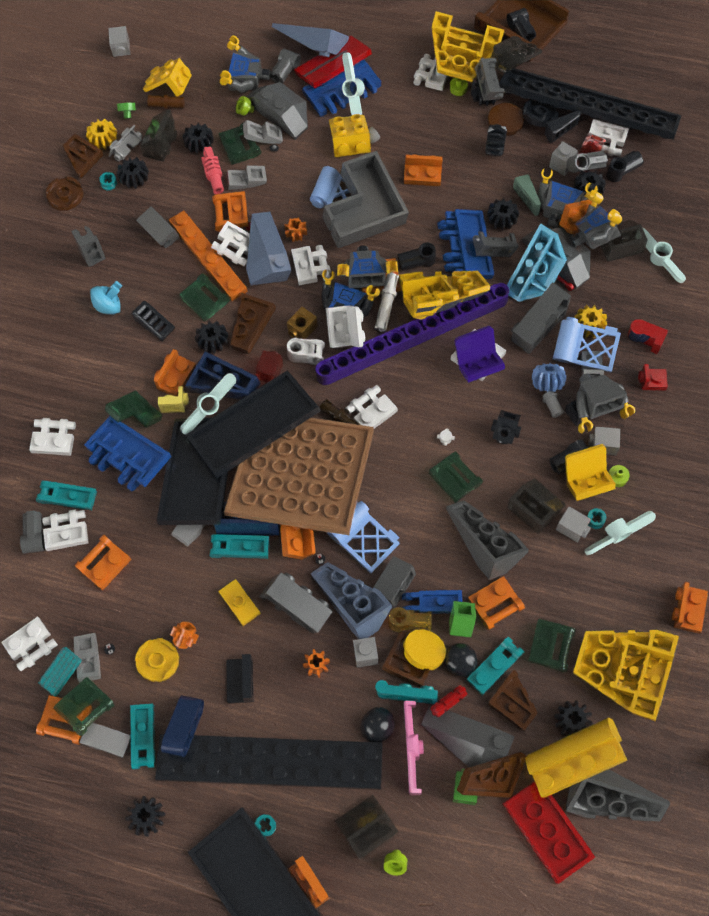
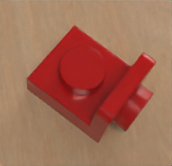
[638,364,668,391]

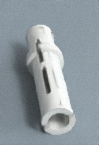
[374,273,399,332]

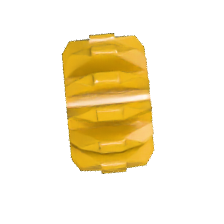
[86,118,117,150]
[574,305,607,338]

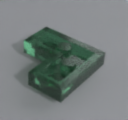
[105,390,163,428]

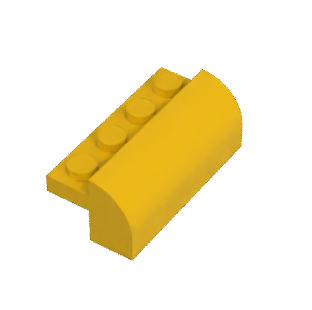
[525,717,628,798]

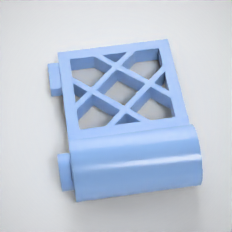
[310,166,350,208]
[553,317,621,372]
[326,501,400,574]

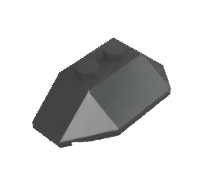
[246,82,308,140]
[522,227,591,289]

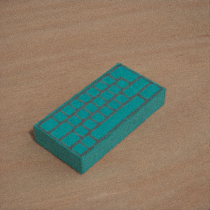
[38,647,82,696]

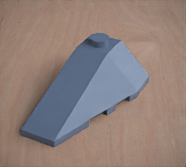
[272,23,349,57]
[246,212,291,286]
[310,562,392,639]

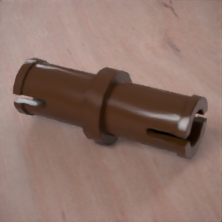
[148,94,185,109]

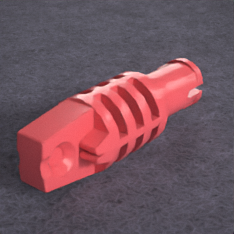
[201,147,224,194]

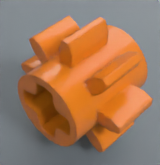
[284,217,307,242]
[170,622,199,649]
[303,649,330,678]

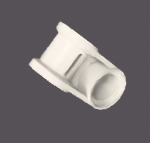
[287,338,325,365]

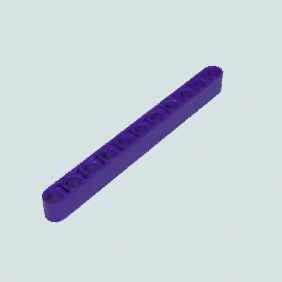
[316,283,509,385]

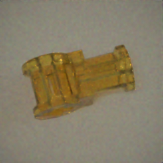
[388,607,432,632]

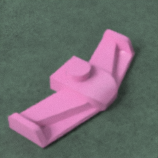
[403,701,424,796]

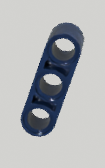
[161,695,204,757]

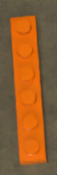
[169,210,248,301]

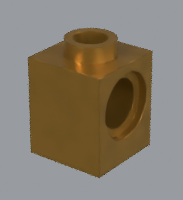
[287,307,318,339]

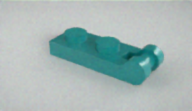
[36,481,97,511]
[209,534,270,559]
[466,636,525,696]
[375,680,438,704]
[130,703,156,769]

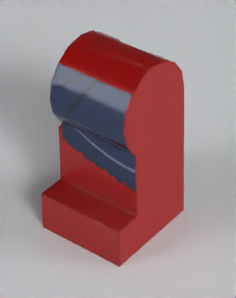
[628,319,669,354]

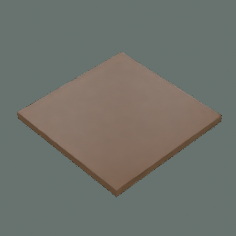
[224,418,374,535]

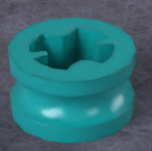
[99,172,117,190]
[587,508,607,529]
[255,814,276,837]

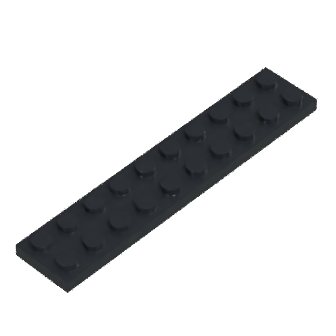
[499,66,682,140]
[155,734,383,790]

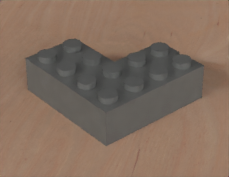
[322,151,409,248]

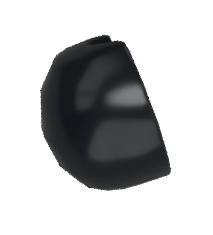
[444,643,477,677]
[360,707,396,743]

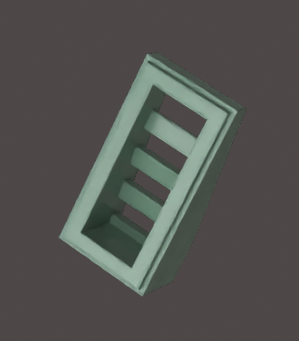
[513,174,541,216]

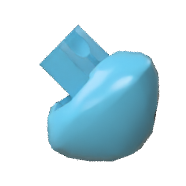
[90,281,122,314]

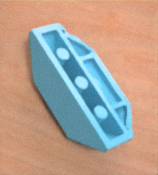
[507,224,567,302]

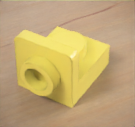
[158,386,189,413]

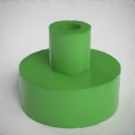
[117,103,136,119]

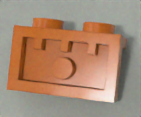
[404,154,442,186]
[559,200,592,234]
[154,349,197,396]
[280,524,315,560]
[672,582,708,634]
[288,856,330,908]

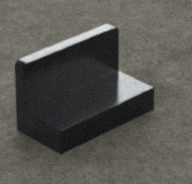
[226,654,254,704]

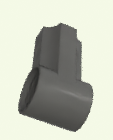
[270,49,301,83]
[566,151,608,173]
[20,510,46,554]

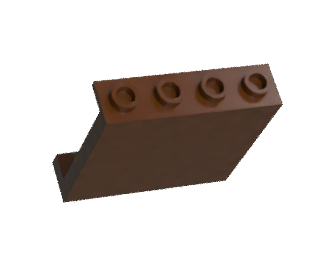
[474,0,570,62]

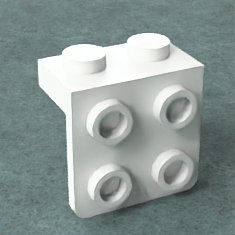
[326,305,365,348]

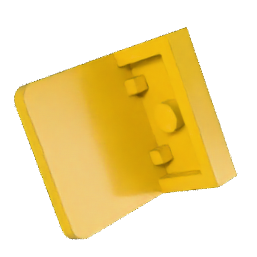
[143,58,192,97]
[329,114,371,157]
[565,444,616,501]

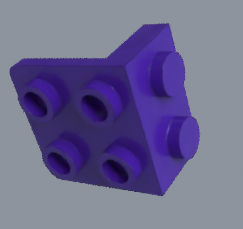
[455,326,505,383]

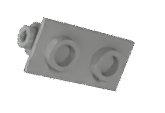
[109,125,143,161]

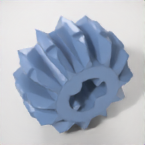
[532,363,566,392]

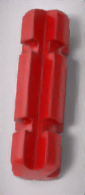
[430,686,467,717]

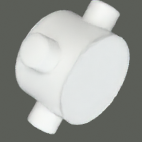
[437,428,455,446]

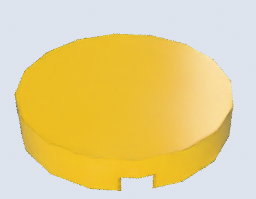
[403,629,446,670]
[135,638,179,682]

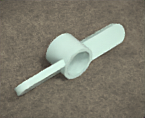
[342,52,365,116]
[636,228,686,283]
[180,374,236,435]
[584,511,656,555]

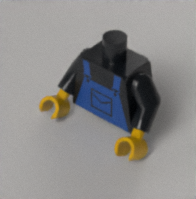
[321,270,380,318]

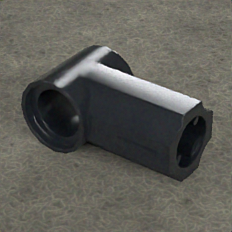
[506,8,536,42]
[606,151,644,182]
[397,242,436,271]
[549,439,588,475]

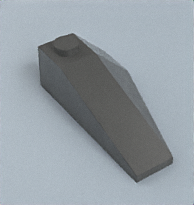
[446,500,529,580]
[421,704,515,767]
[566,769,670,821]

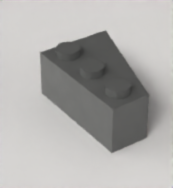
[511,282,571,354]
[259,572,333,634]

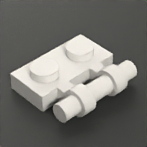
[413,54,448,91]
[585,119,629,157]
[211,221,250,267]
[291,245,331,285]
[345,385,398,429]
[29,418,76,456]
[42,509,89,551]
[1,616,58,671]

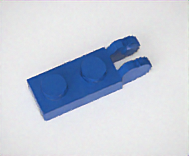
[402,590,462,614]

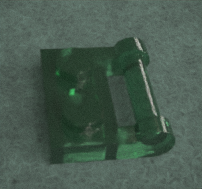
[219,122,262,165]
[179,273,230,322]
[429,451,483,503]
[528,618,576,672]
[54,677,114,736]

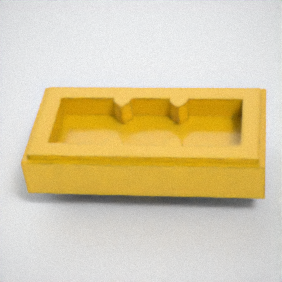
[218,579,261,626]

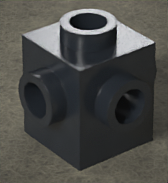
[491,410,521,444]

